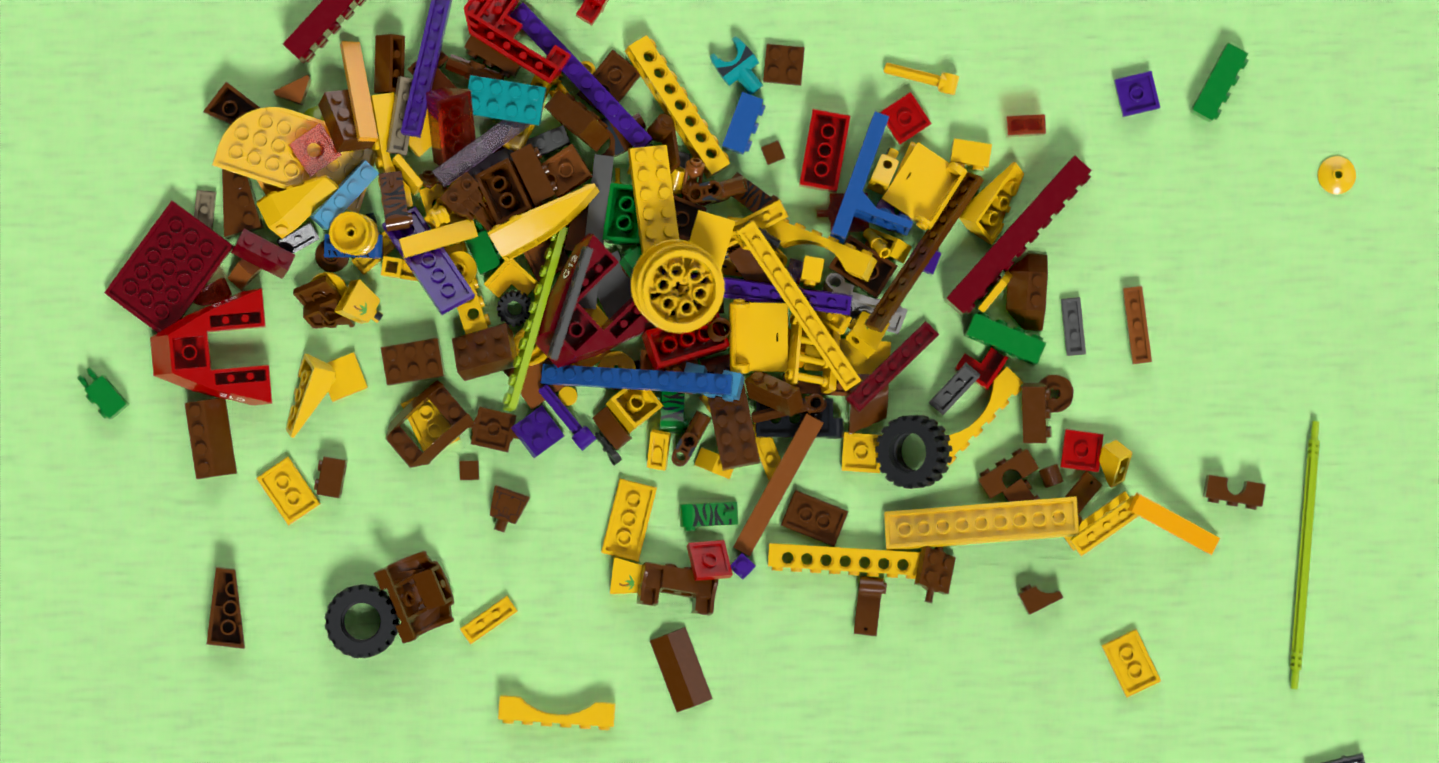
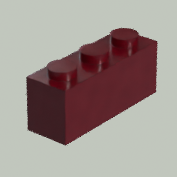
[231,229,296,279]

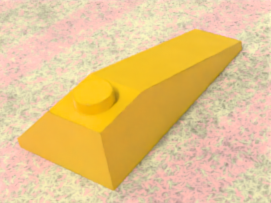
[959,162,1024,245]
[257,175,339,239]
[286,353,336,438]

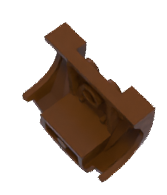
[374,551,454,644]

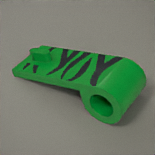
[660,391,688,434]
[679,502,738,531]

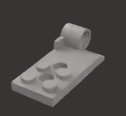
[823,273,908,334]

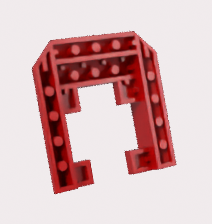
[464,0,609,84]

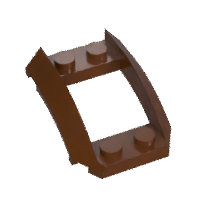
[385,380,474,468]

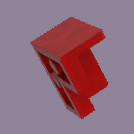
[954,347,1009,390]

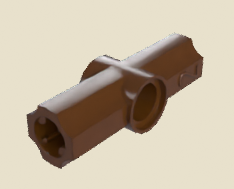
[446,54,505,80]

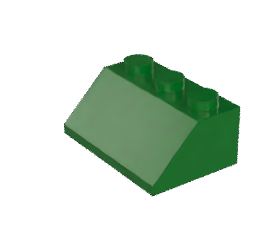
[602,183,640,245]

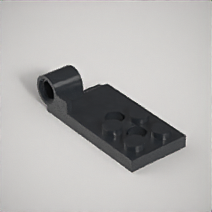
[756,398,844,439]

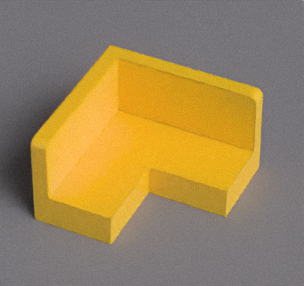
[484,259,538,298]

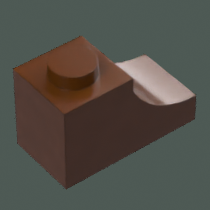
[1018,584,1064,615]

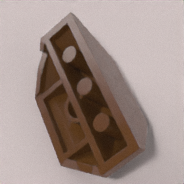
[1006,254,1048,331]

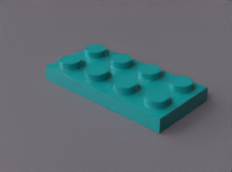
[464,75,546,126]

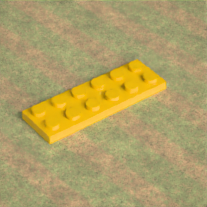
[628,145,679,254]

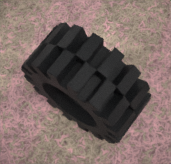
[497,290,531,327]

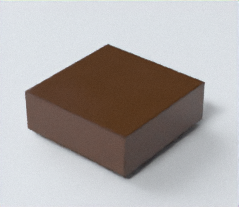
[761,140,786,165]
[459,460,480,480]

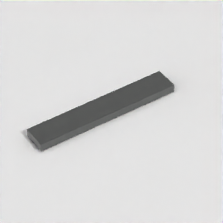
[547,246,593,360]

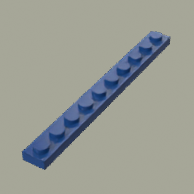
[541,364,733,395]

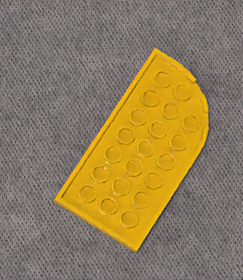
[212,107,376,213]

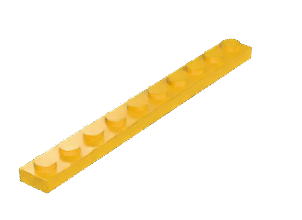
[737,221,861,391]

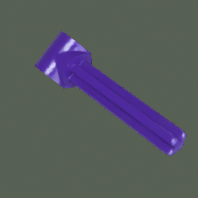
[538,384,597,451]

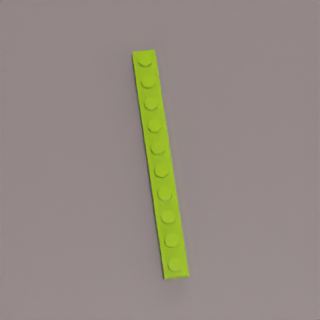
[502,227,568,412]

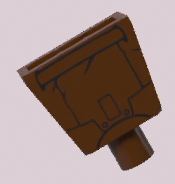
[490,485,531,533]

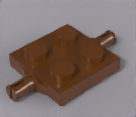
[468,407,519,453]
[914,546,956,603]

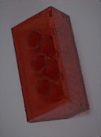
[426,87,478,170]

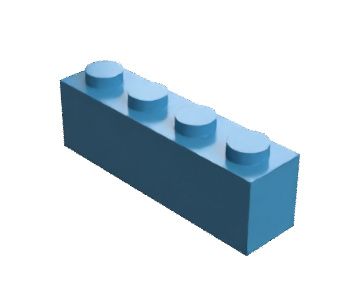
[310,160,379,230]

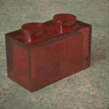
[1005,114,1046,138]

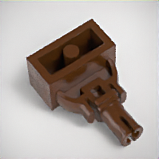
[436,171,496,231]

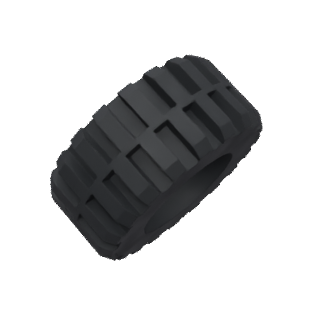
[875,415,952,489]
[324,584,400,658]

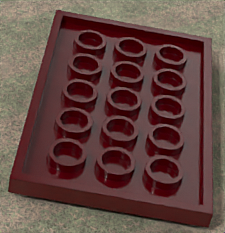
[104,200,234,333]

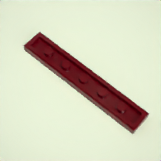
[845,321,939,413]

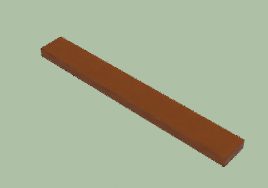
[733,413,824,556]

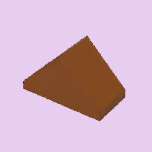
[273,75,312,106]
[228,259,262,291]

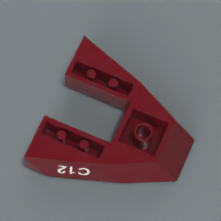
[535,233,657,368]

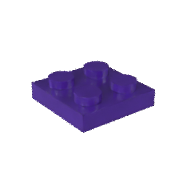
[1114,71,1161,117]
[511,406,565,458]

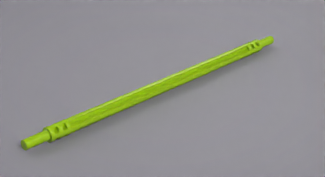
[1290,421,1320,689]

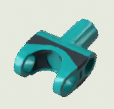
[709,36,763,95]

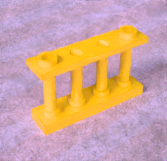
[785,313,841,394]
[1064,491,1138,556]

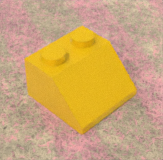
[606,389,663,434]

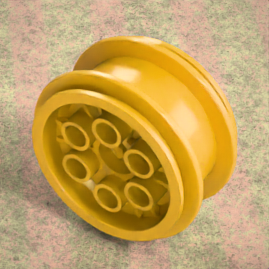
[631,240,725,333]

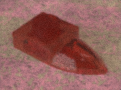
[194,278,232,306]

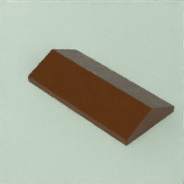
[650,627,713,712]

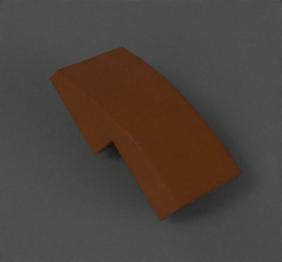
[592,406,632,450]

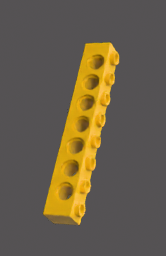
[625,35,730,179]
[419,184,491,334]
[768,543,921,579]

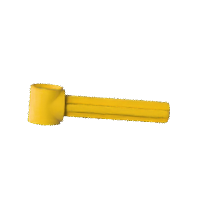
[884,62,960,95]

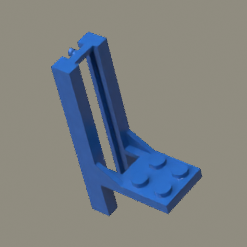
[830,111,913,244]

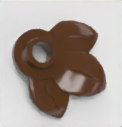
[419,170,455,188]

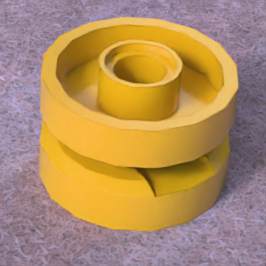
[329,211,379,256]

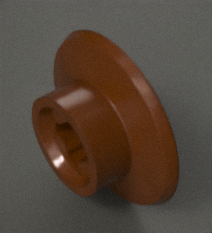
[315,241,349,272]

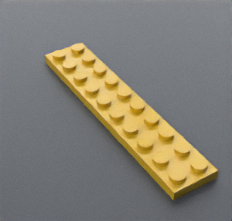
[884,497,1079,550]

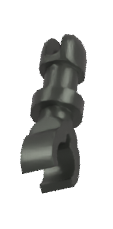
[595,430,622,465]

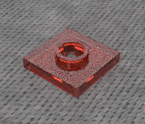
[288,123,342,177]

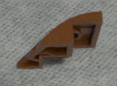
[293,276,355,329]
[848,374,889,435]

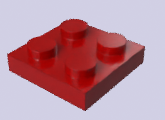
[879,92,932,145]
[1060,429,1104,472]
[687,540,733,581]

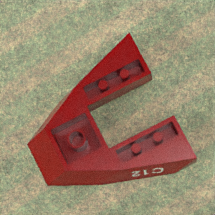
[150,288,273,406]

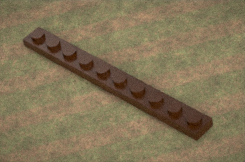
[864,172,984,333]

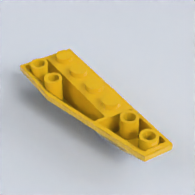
[487,183,600,262]

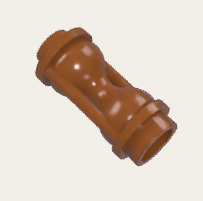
[681,158,705,201]

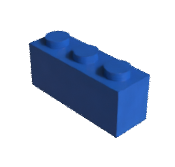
[722,92,766,155]

